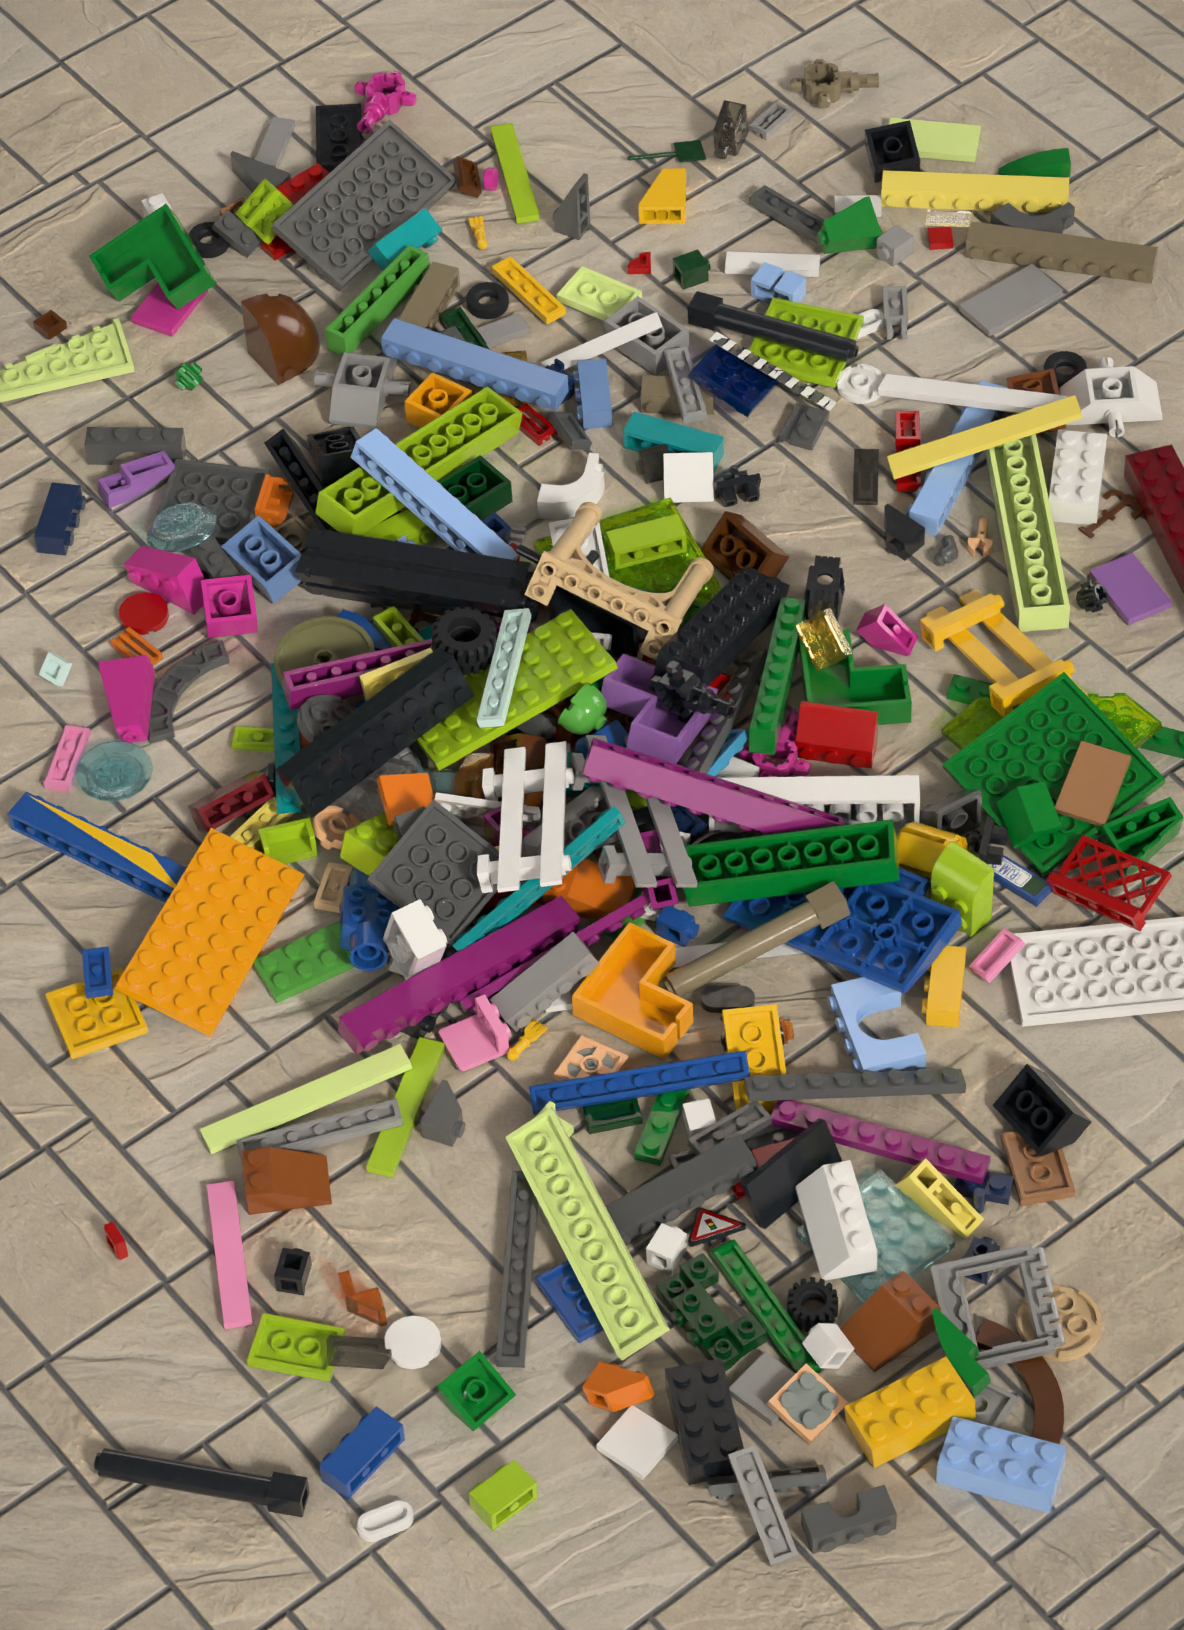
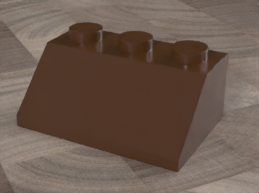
[699,511,790,580]
[489,733,546,813]

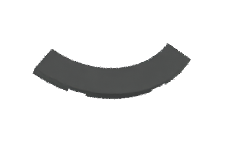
[148,640,229,744]

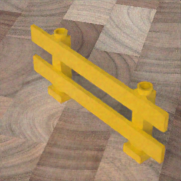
[920,589,1088,718]

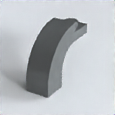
[990,202,1075,234]

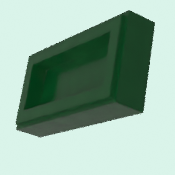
[583,1098,643,1135]

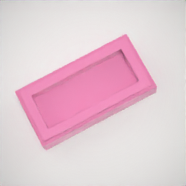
[968,928,1025,983]

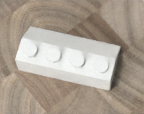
[796,1160,877,1281]

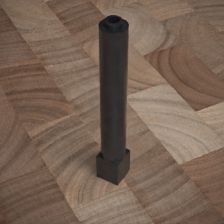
[687,291,859,363]
[94,1448,310,1517]

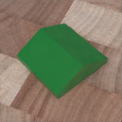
[996,781,1063,849]
[437,1350,516,1431]

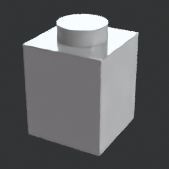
[877,225,914,267]

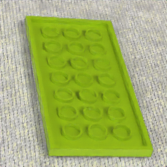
[416,609,618,771]

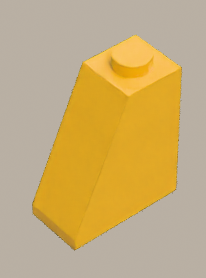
[639,168,686,224]

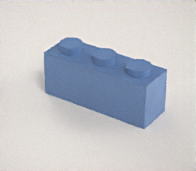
[573,358,612,429]

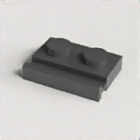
[779,402,829,451]

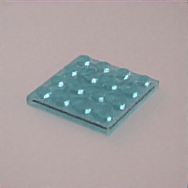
[796,1170,955,1303]

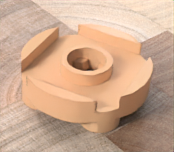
[311,806,361,850]

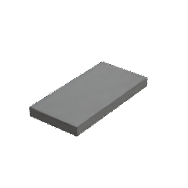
[959,264,1063,337]

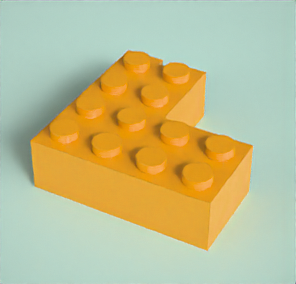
[572,922,693,1060]

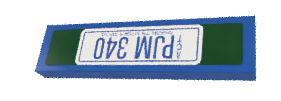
[968,833,1052,907]

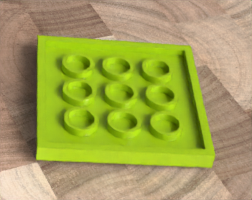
[744,298,864,388]

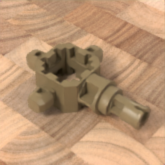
[790,59,879,109]

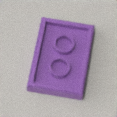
[1089,552,1172,625]

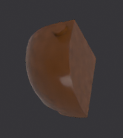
[241,294,320,385]

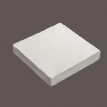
[663,452,714,503]
[596,1405,678,1480]

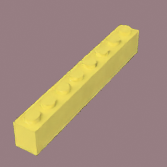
[881,170,1069,213]

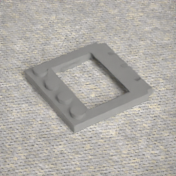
[930,1244,1066,1369]

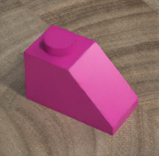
[856,604,918,656]

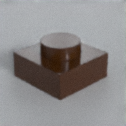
[33,310,67,340]

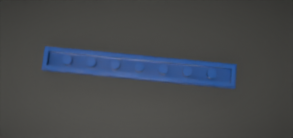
[529,1050,750,1115]

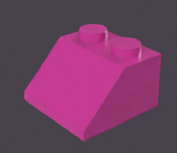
[201,574,258,638]

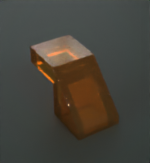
[338,1270,387,1327]

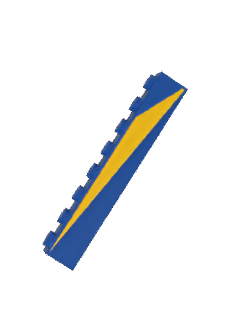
[8,792,187,903]

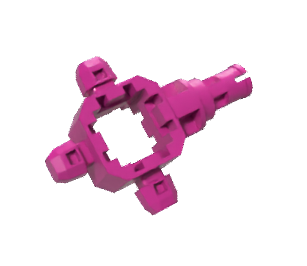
[354,71,417,134]
[739,709,811,777]

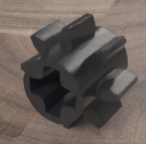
[1076,581,1108,613]

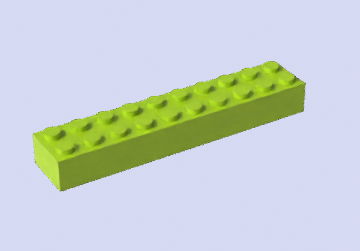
[315,386,523,535]

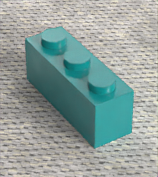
[368,208,442,271]

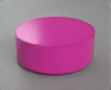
[483,167,499,191]

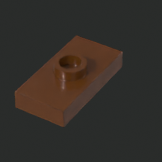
[453,156,482,198]

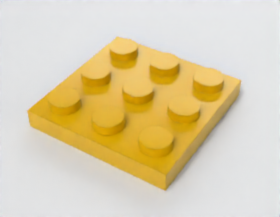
[45,968,148,1059]

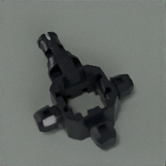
[648,661,737,723]

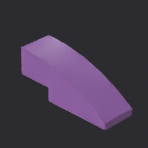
[98,450,175,509]

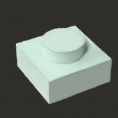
[39,652,73,686]

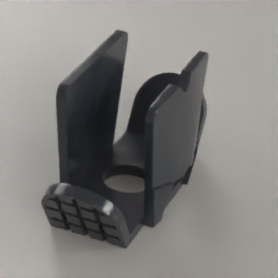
[804,555,845,625]

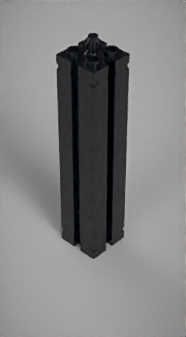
[295,528,551,624]

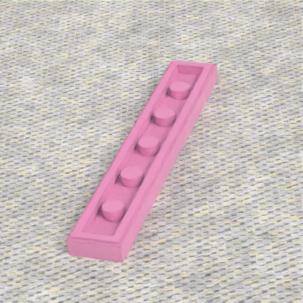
[207,1181,253,1329]

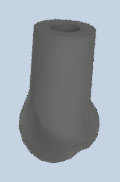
[935,535,958,566]

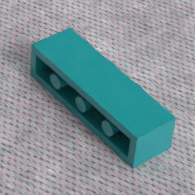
[623,412,724,473]

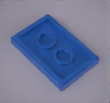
[534,1260,604,1343]

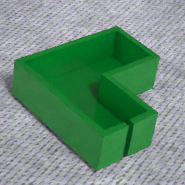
[89,204,217,310]
[799,629,912,725]

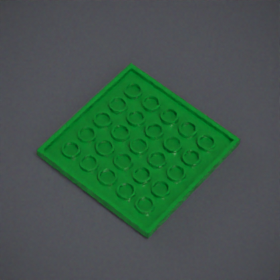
[943,672,1166,877]

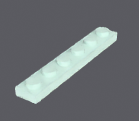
[476,608,532,728]

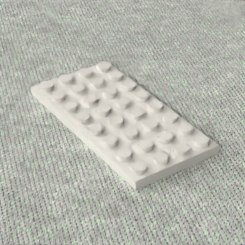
[1009,916,1184,1027]

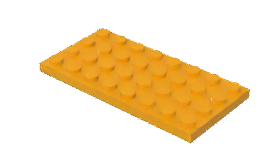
[115,828,305,1037]

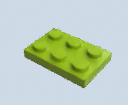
[247,1313,346,1382]

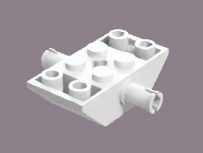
[1060,357,1162,437]

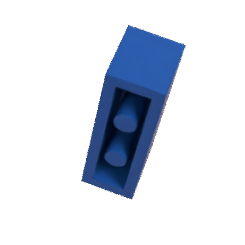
[319,1406,405,1499]

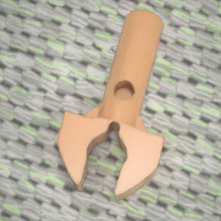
[967,517,993,558]

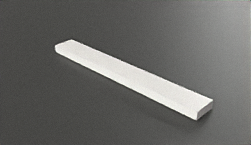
[878,374,1067,413]

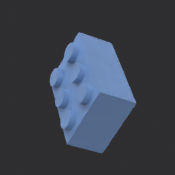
[221,515,302,604]

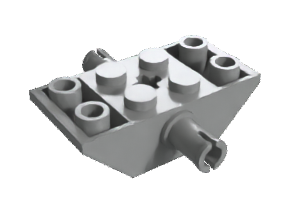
[314,352,411,429]

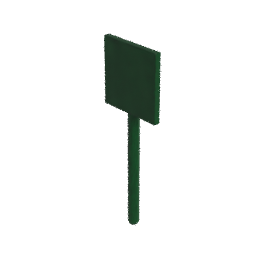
[627,140,706,163]

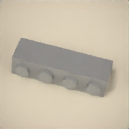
[490,932,600,1032]

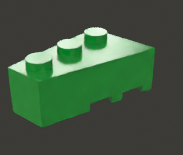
[1098,797,1184,878]

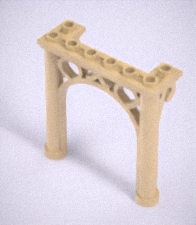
[524,502,714,660]

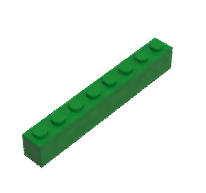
[749,597,806,755]

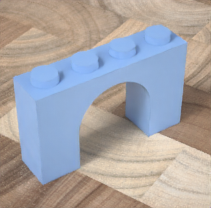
[827,977,926,1073]

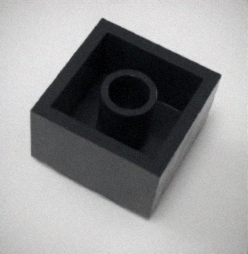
[865,120,920,183]

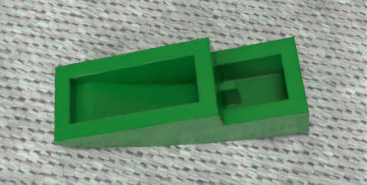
[998,148,1071,178]
[932,1308,991,1398]

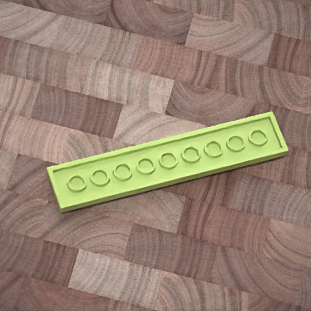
[505,1108,670,1361]

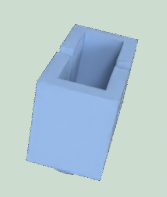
[751,262,806,303]

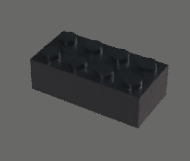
[665,1358,744,1485]

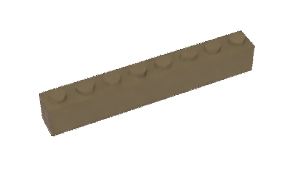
[965,221,1158,284]

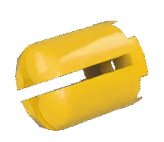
[897,822,968,881]

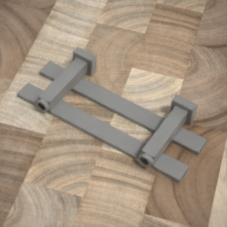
[567,735,698,887]

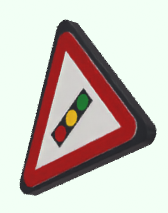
[688,1208,746,1247]

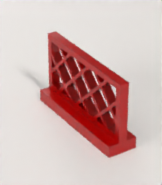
[1046,835,1172,931]

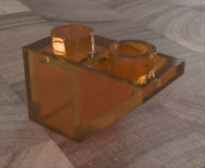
[454,753,494,800]

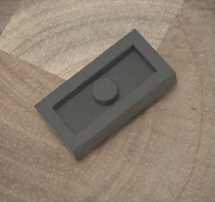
[211,210,263,258]

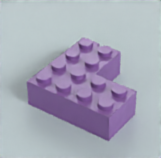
[601,654,718,764]

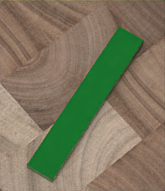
[710,1239,822,1373]

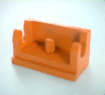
[254,474,294,528]

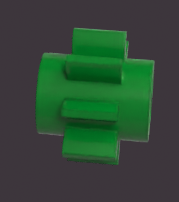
[174,361,203,391]

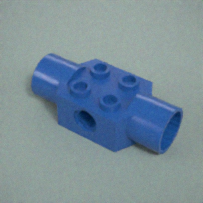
[340,868,397,971]

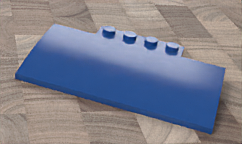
[723,868,962,994]

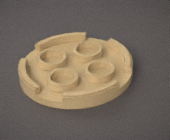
[1016,1284,1102,1362]

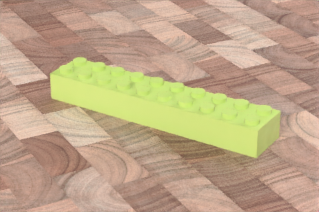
[985,434,1070,632]

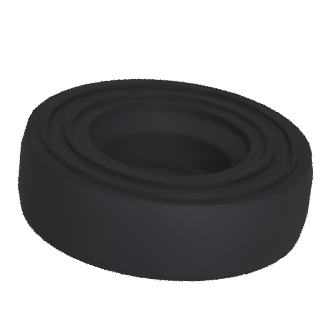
[189,222,230,258]
[466,282,509,319]
[1044,351,1087,389]

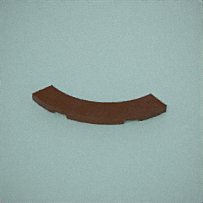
[976,1318,1064,1444]

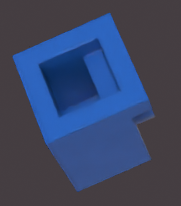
[656,905,699,947]

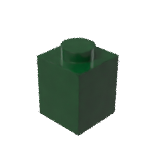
[673,249,711,290]

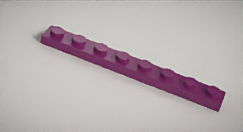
[459,894,650,1014]
[771,1100,991,1184]

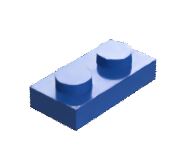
[82,946,113,998]

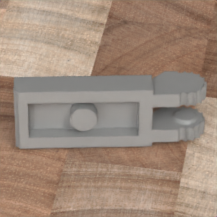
[882,286,908,340]

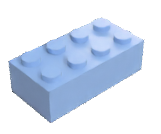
[936,1416,1067,1513]

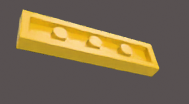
[491,256,566,324]

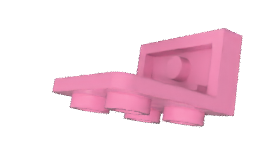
[439,994,511,1071]

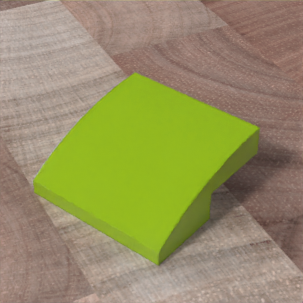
[235,178,294,245]

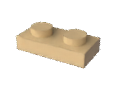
[314,862,354,913]

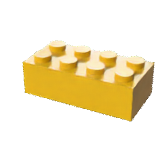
[844,1357,976,1468]

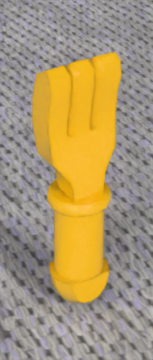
[468,216,488,250]
[507,1019,548,1061]

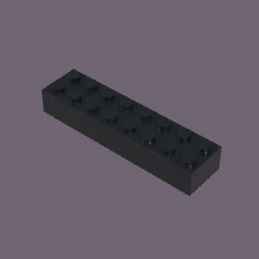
[653,567,790,688]
[275,647,474,819]

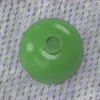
[557,683,607,735]

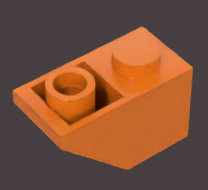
[582,1361,655,1412]

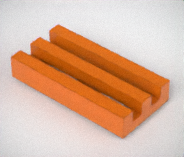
[110,627,163,666]

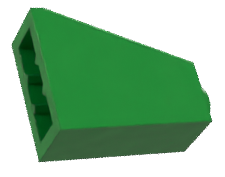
[817,196,882,254]

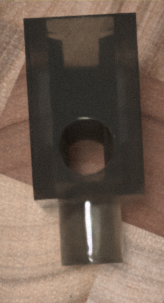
[713,100,749,159]

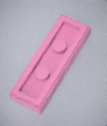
[44,725,91,792]

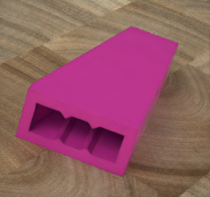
[99,655,155,744]

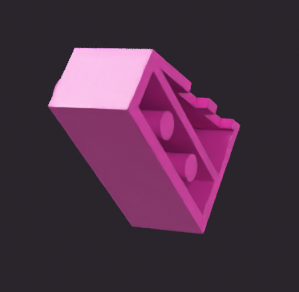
[124,546,205,615]

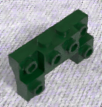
[656,1253,767,1372]

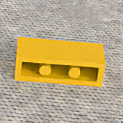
[921,946,966,1028]

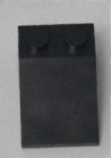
[307,426,361,485]

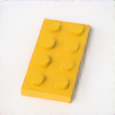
[722,1004,786,1114]

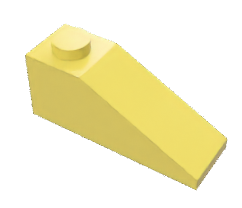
[896,1159,984,1239]

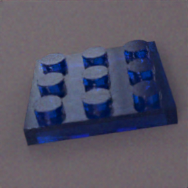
[688,344,779,417]

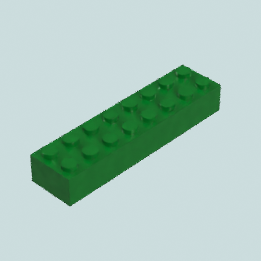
[683,819,900,907]

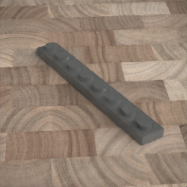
[684,649,768,774]
[744,1068,966,1102]
[496,1171,538,1368]

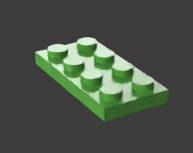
[253,920,355,1003]

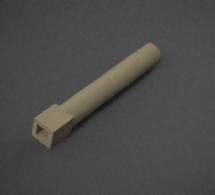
[663,881,850,997]

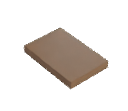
[1055,741,1131,827]
[1001,1131,1075,1206]

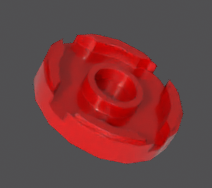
[119,592,169,635]

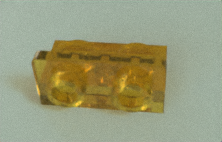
[795,608,853,671]

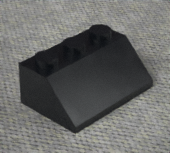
[993,1064,1091,1157]

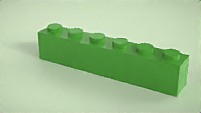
[325,245,429,356]

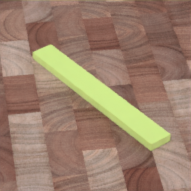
[200,1044,412,1154]

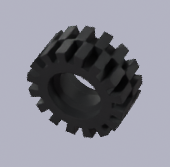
[787,1277,838,1332]

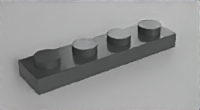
[749,185,825,245]
[707,1465,827,1500]

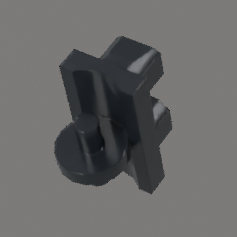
[715,465,761,507]
[964,817,1008,865]

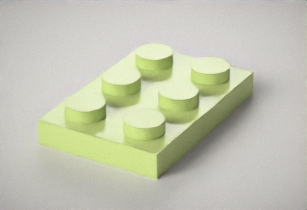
[557,266,642,321]

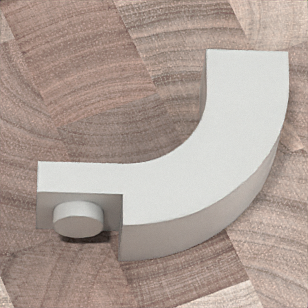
[537,453,605,520]

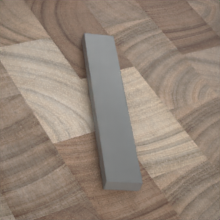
[236,1098,403,1166]

